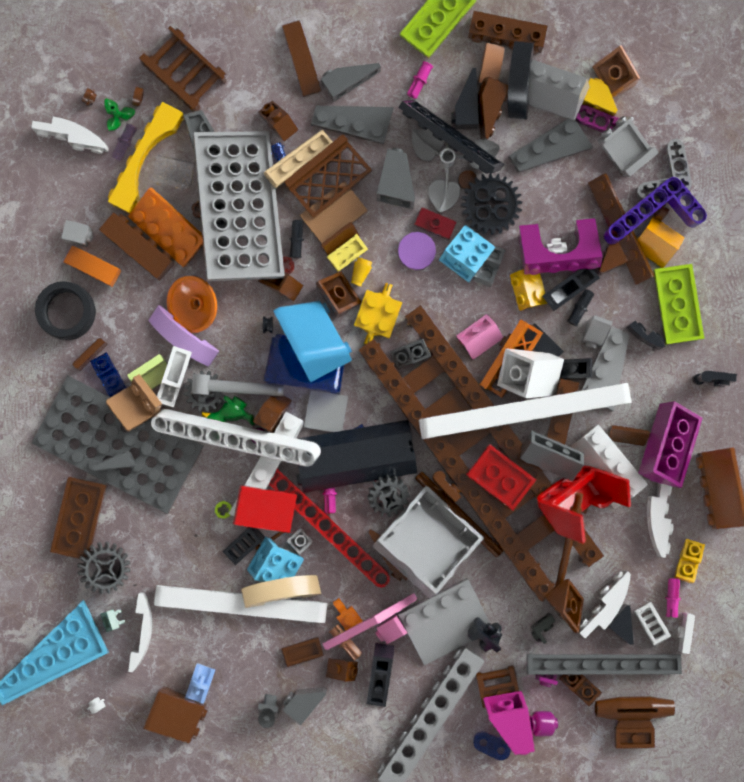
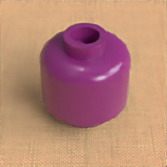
[529,711,558,737]

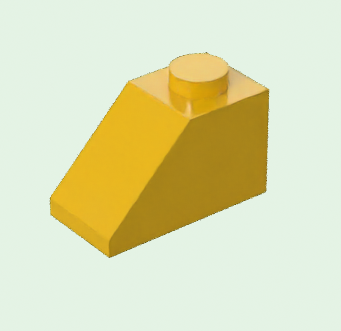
[582,78,617,116]

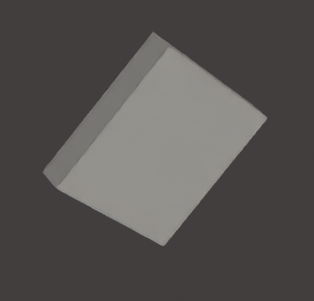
[304,390,348,432]

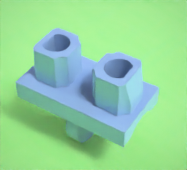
[185,663,216,704]

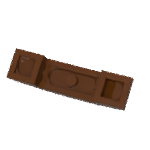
[282,20,321,97]

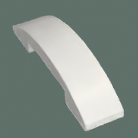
[128,592,152,672]

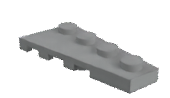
[581,326,629,411]

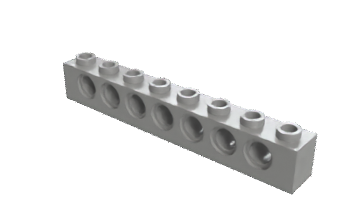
[377,646,485,782]

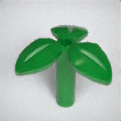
[104,99,135,131]

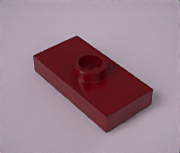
[414,207,457,240]

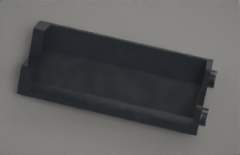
[292,420,417,493]

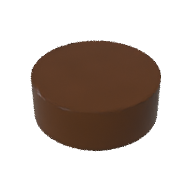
[132,87,144,107]
[458,170,477,189]

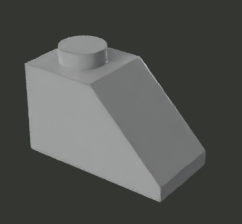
[581,315,612,349]

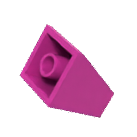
[483,691,535,755]

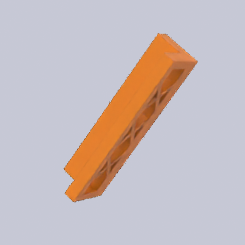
[480,319,543,398]

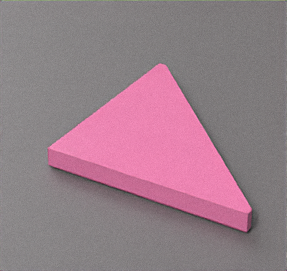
[323,593,417,650]

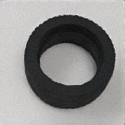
[35,281,96,340]

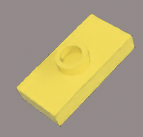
[326,234,368,272]

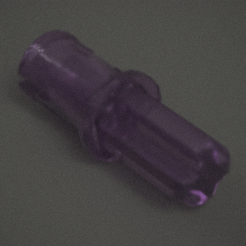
[112,123,138,161]

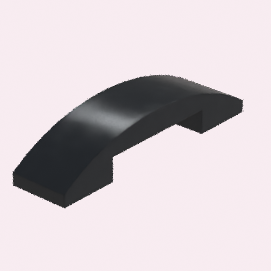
[508,41,534,120]

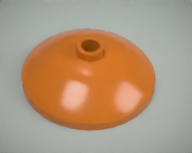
[167,276,217,333]

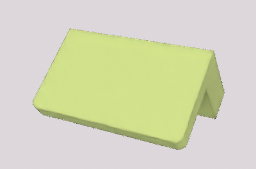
[127,354,167,390]

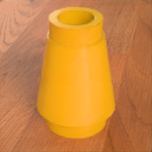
[351,257,372,286]

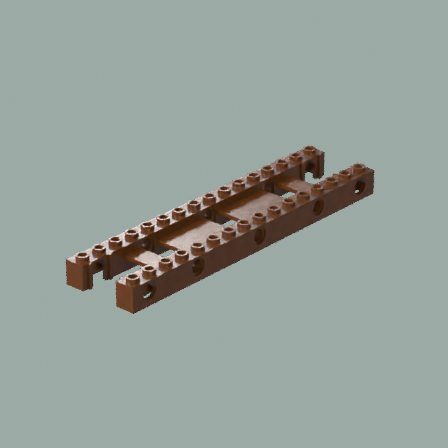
[358,305,604,602]

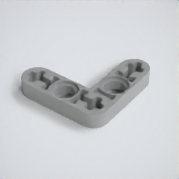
[636,139,692,200]

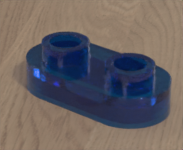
[473,731,511,761]

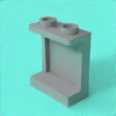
[598,116,659,177]

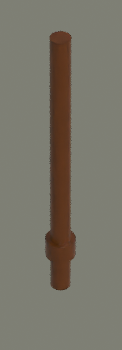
[555,492,583,588]

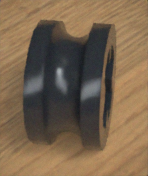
[262,316,273,334]

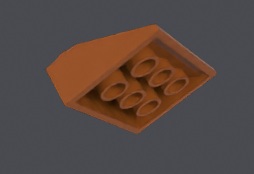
[696,447,744,529]

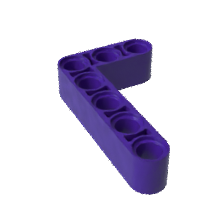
[604,177,707,244]

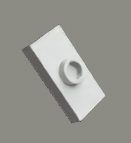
[677,612,695,654]

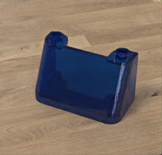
[263,334,345,395]

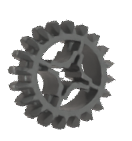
[77,541,130,594]

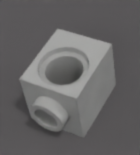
[61,220,93,247]

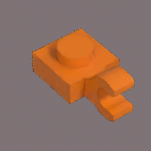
[333,598,363,630]

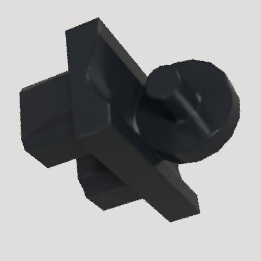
[468,617,503,653]

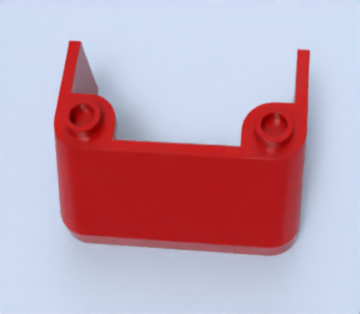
[537,465,631,544]

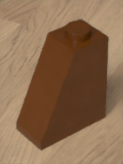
[253,395,292,433]

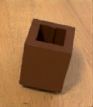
[258,101,299,142]

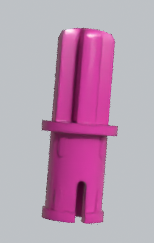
[407,61,433,99]
[322,487,337,514]
[665,578,681,618]

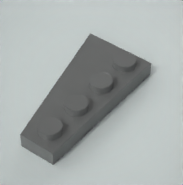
[311,106,394,145]

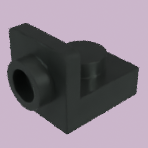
[530,613,556,644]

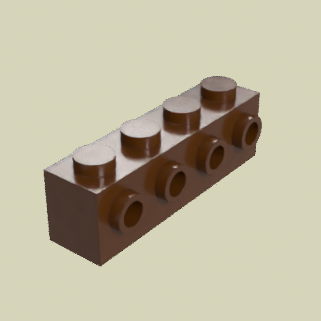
[468,11,548,54]
[99,212,174,281]

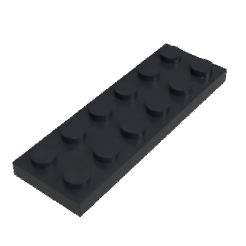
[398,99,504,174]

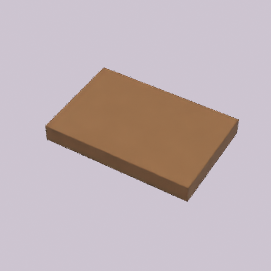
[300,181,368,244]

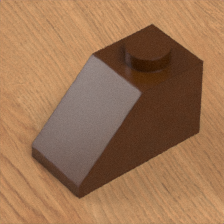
[258,273,304,301]

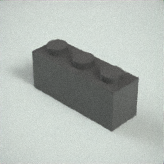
[520,431,584,481]

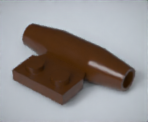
[594,696,675,749]

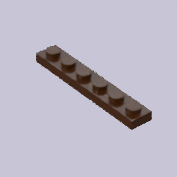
[588,173,655,285]

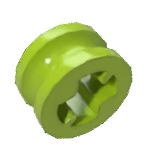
[215,501,232,519]

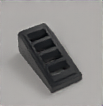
[222,527,265,565]

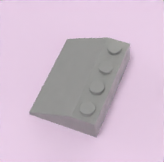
[398,578,490,665]

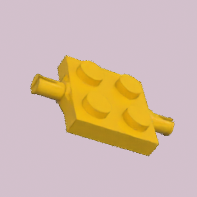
[354,283,403,344]

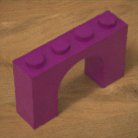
[518,218,603,275]

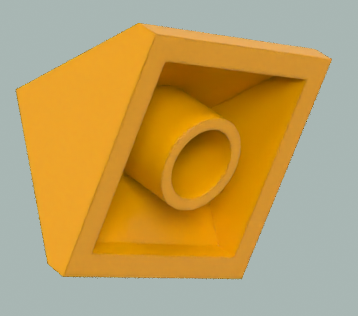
[638,216,685,268]

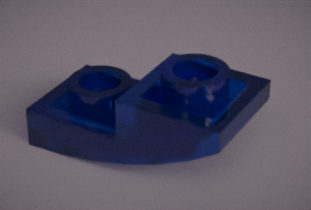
[90,352,127,397]

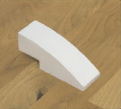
[157,346,192,409]

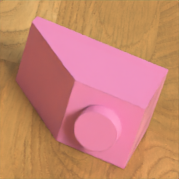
[375,613,407,644]

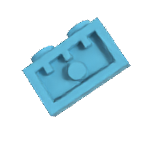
[439,225,495,283]
[247,536,304,582]

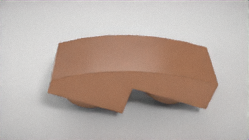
[478,42,505,83]

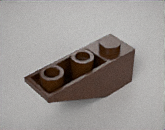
[477,77,509,140]

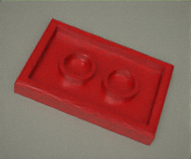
[466,444,536,511]
[233,485,297,533]

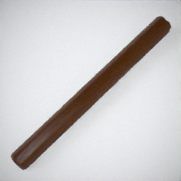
[415,472,503,557]

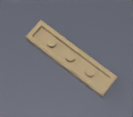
[263,130,332,189]

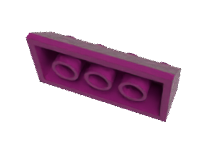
[638,401,703,488]

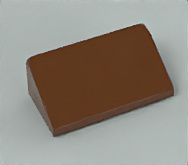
[321,222,359,256]
[608,425,650,446]

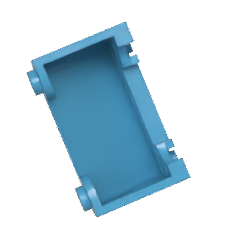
[273,301,352,382]

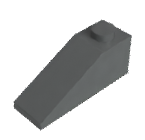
[321,63,381,102]

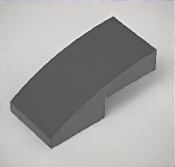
[473,245,506,287]

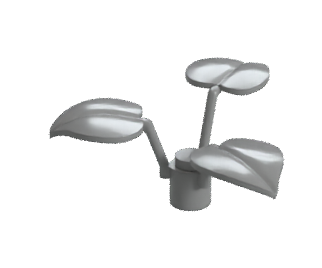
[412,129,500,212]

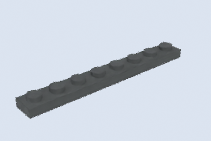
[527,654,682,674]

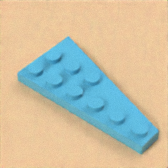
[0,600,109,705]

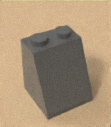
[377,148,415,210]

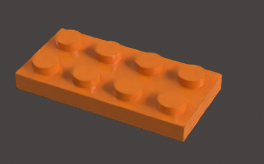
[128,188,203,267]

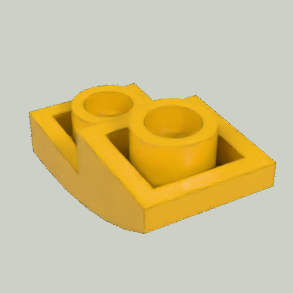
[674,539,705,584]

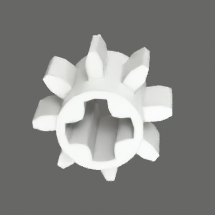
[546,238,567,254]

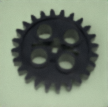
[460,174,523,235]

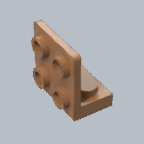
[106,374,162,431]

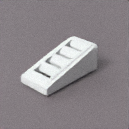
[634,602,671,646]

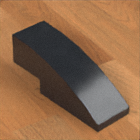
[542,268,600,312]

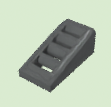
[92,452,136,471]

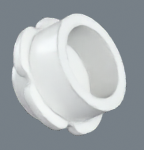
[87,697,106,714]

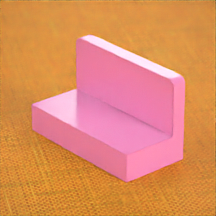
[456,314,503,360]

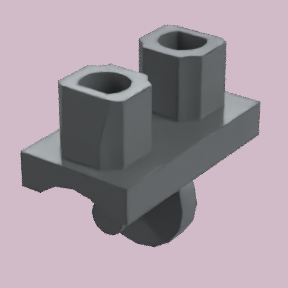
[258,694,279,728]

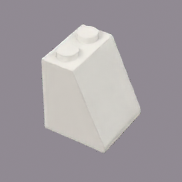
[497,349,564,398]

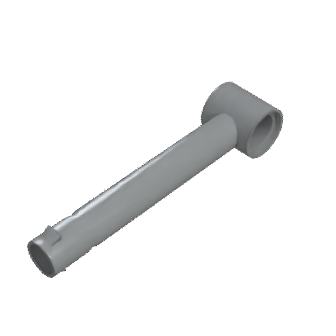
[191,374,284,396]

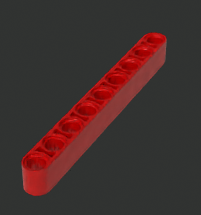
[269,468,390,588]

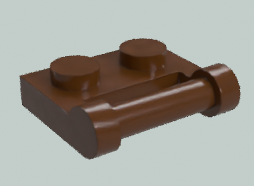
[432,471,461,502]
[476,665,519,708]

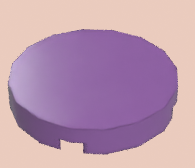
[398,232,436,270]

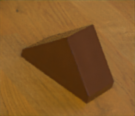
[597,236,628,275]

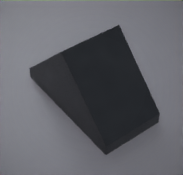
[607,604,634,645]

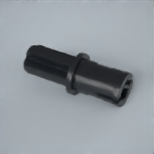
[289,220,304,258]
[567,289,594,327]

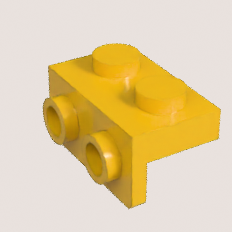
[510,269,547,311]

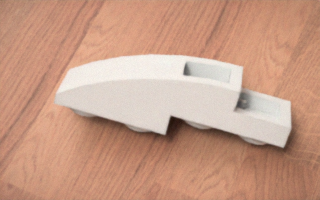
[32,117,109,154]
[647,483,673,558]
[579,570,631,638]

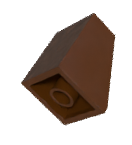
[143,686,208,744]

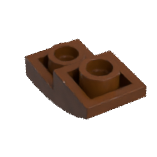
[559,674,602,707]

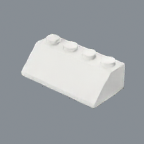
[569,424,648,509]

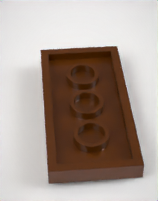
[50,476,107,559]

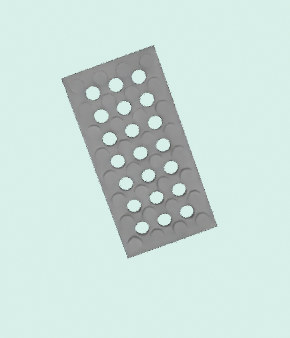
[193,131,285,281]

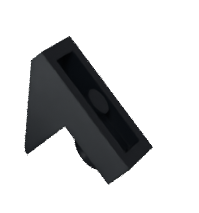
[559,358,592,380]

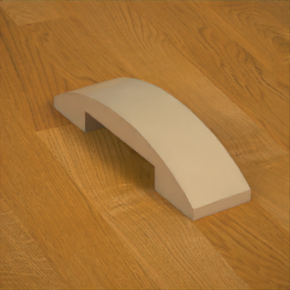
[241,575,321,608]

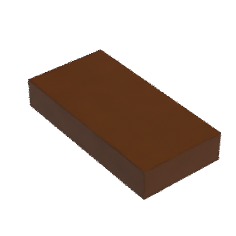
[72,338,108,371]
[281,637,324,667]

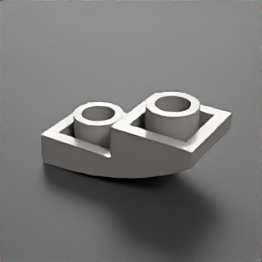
[280,528,313,555]

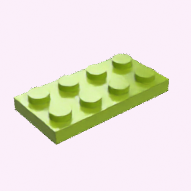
[400,0,476,59]
[653,264,705,345]

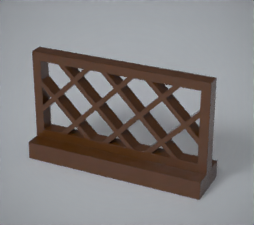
[284,134,372,219]

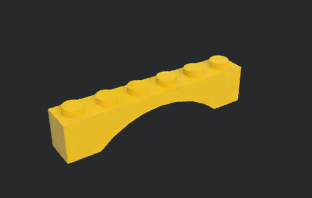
[108,102,184,214]

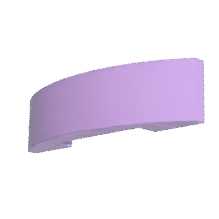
[148,305,219,366]

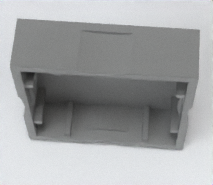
[372,486,484,598]

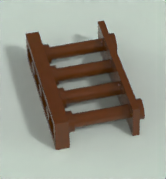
[139,26,227,112]

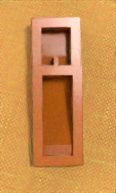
[63,245,121,288]

